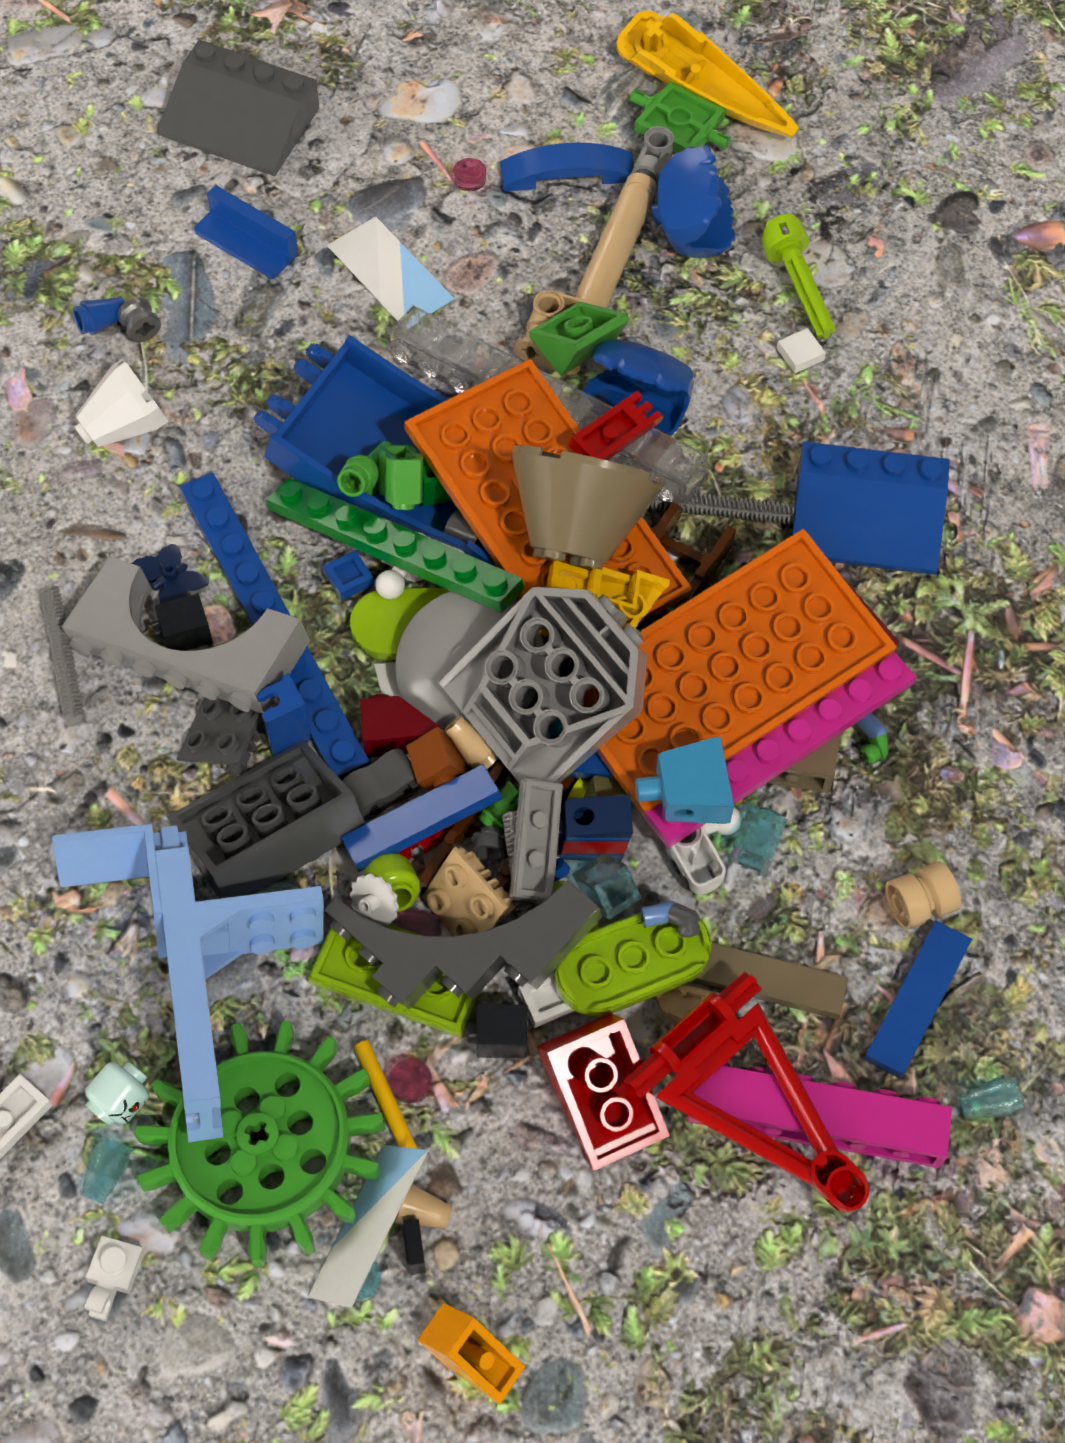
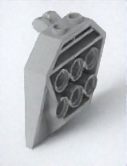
[438,587,647,783]

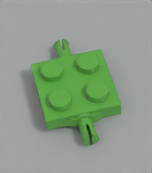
[629,81,731,153]

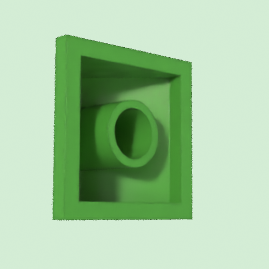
[529,302,629,376]

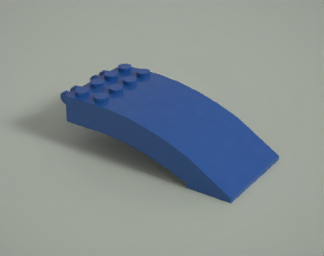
[253,335,497,567]

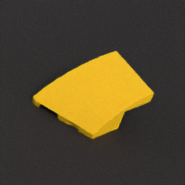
[539,560,670,637]

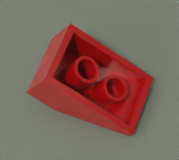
[536,1013,670,1171]

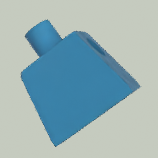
[635,737,734,824]

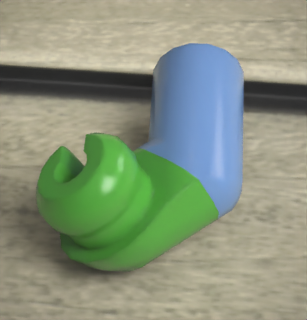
[855,713,888,765]

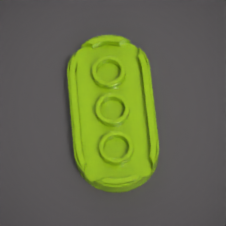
[350,588,450,660]
[554,913,712,1017]

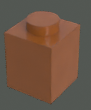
[406,727,468,791]

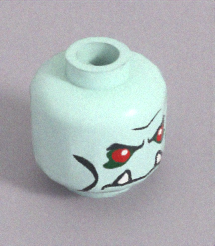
[85,1061,149,1127]

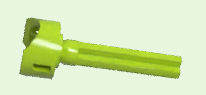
[761,213,836,340]

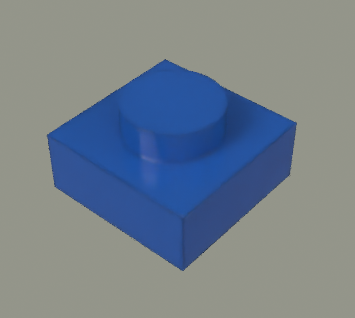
[323,550,374,601]

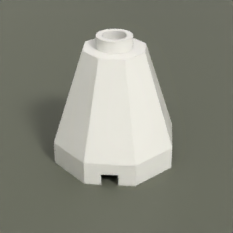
[74,358,169,447]

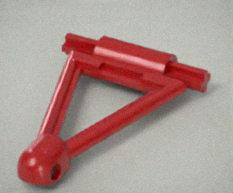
[623,972,869,1213]

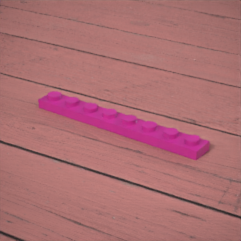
[644,652,917,849]

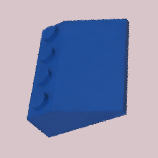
[791,441,950,575]

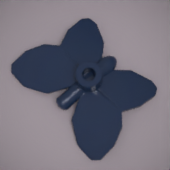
[132,544,209,604]

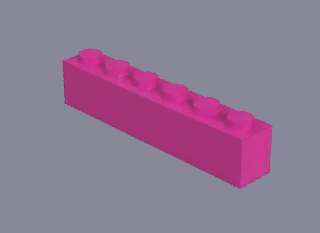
[687,1062,952,1168]

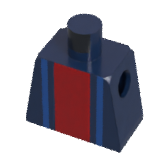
[558,795,633,863]

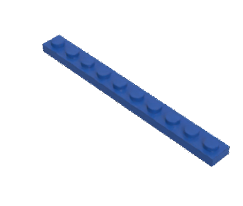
[180,472,370,781]

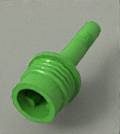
[337,441,391,497]

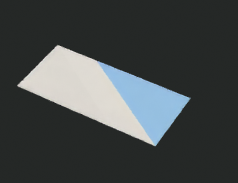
[327,217,455,329]
[308,1145,429,1308]

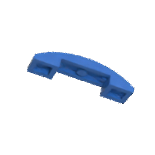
[500,142,634,192]

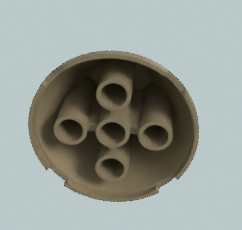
[511,445,665,570]

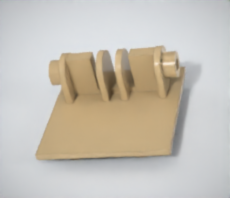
[421,847,517,936]

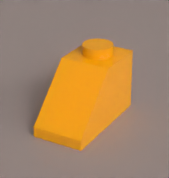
[417,1303,526,1404]

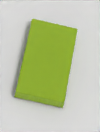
[308,912,480,1038]

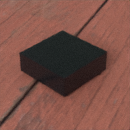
[402,1219,426,1275]

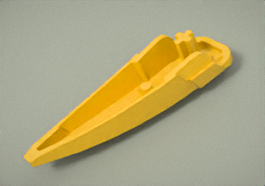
[616,10,799,139]

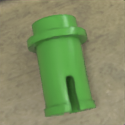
[478,781,519,829]

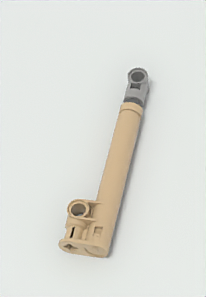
[514,126,674,375]

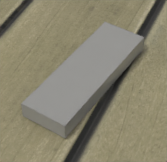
[509,777,563,904]

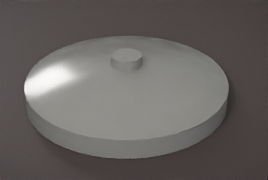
[395,591,546,730]

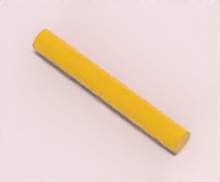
[354,1040,418,1149]

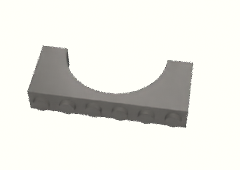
[62,556,310,713]

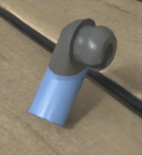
[639,901,701,938]

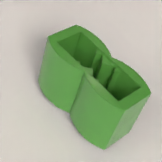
[378,444,423,510]

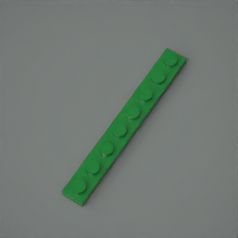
[266,477,524,613]

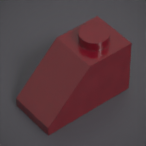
[360,694,441,758]

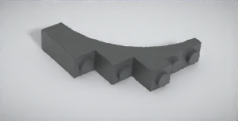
[324,880,603,1009]

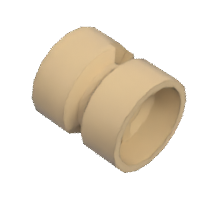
[885,861,961,930]

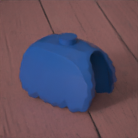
[652,145,736,258]
[582,340,694,438]

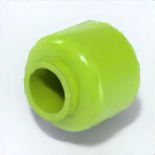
[363,853,421,912]

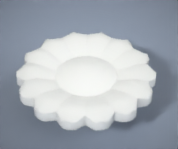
[350,873,399,927]

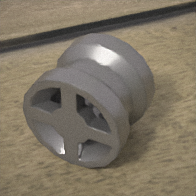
[117,297,161,342]

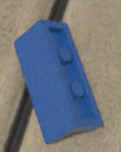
[194,185,299,279]

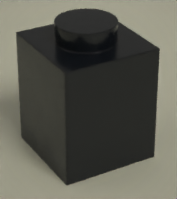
[151,593,213,651]
[468,1004,527,1058]

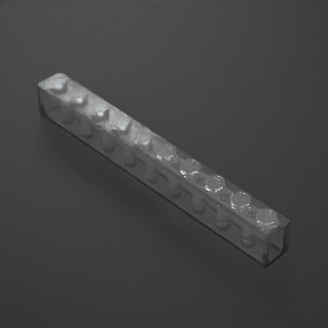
[387,305,708,508]

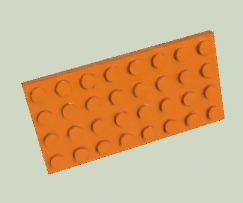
[404,358,693,665]
[584,528,897,817]

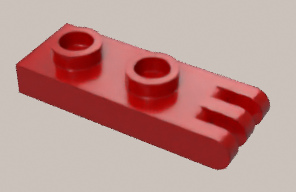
[568,391,664,460]

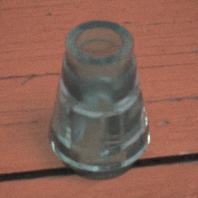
[958,1074,1025,1120]
[80,1136,133,1204]

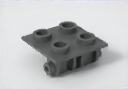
[177,697,265,777]

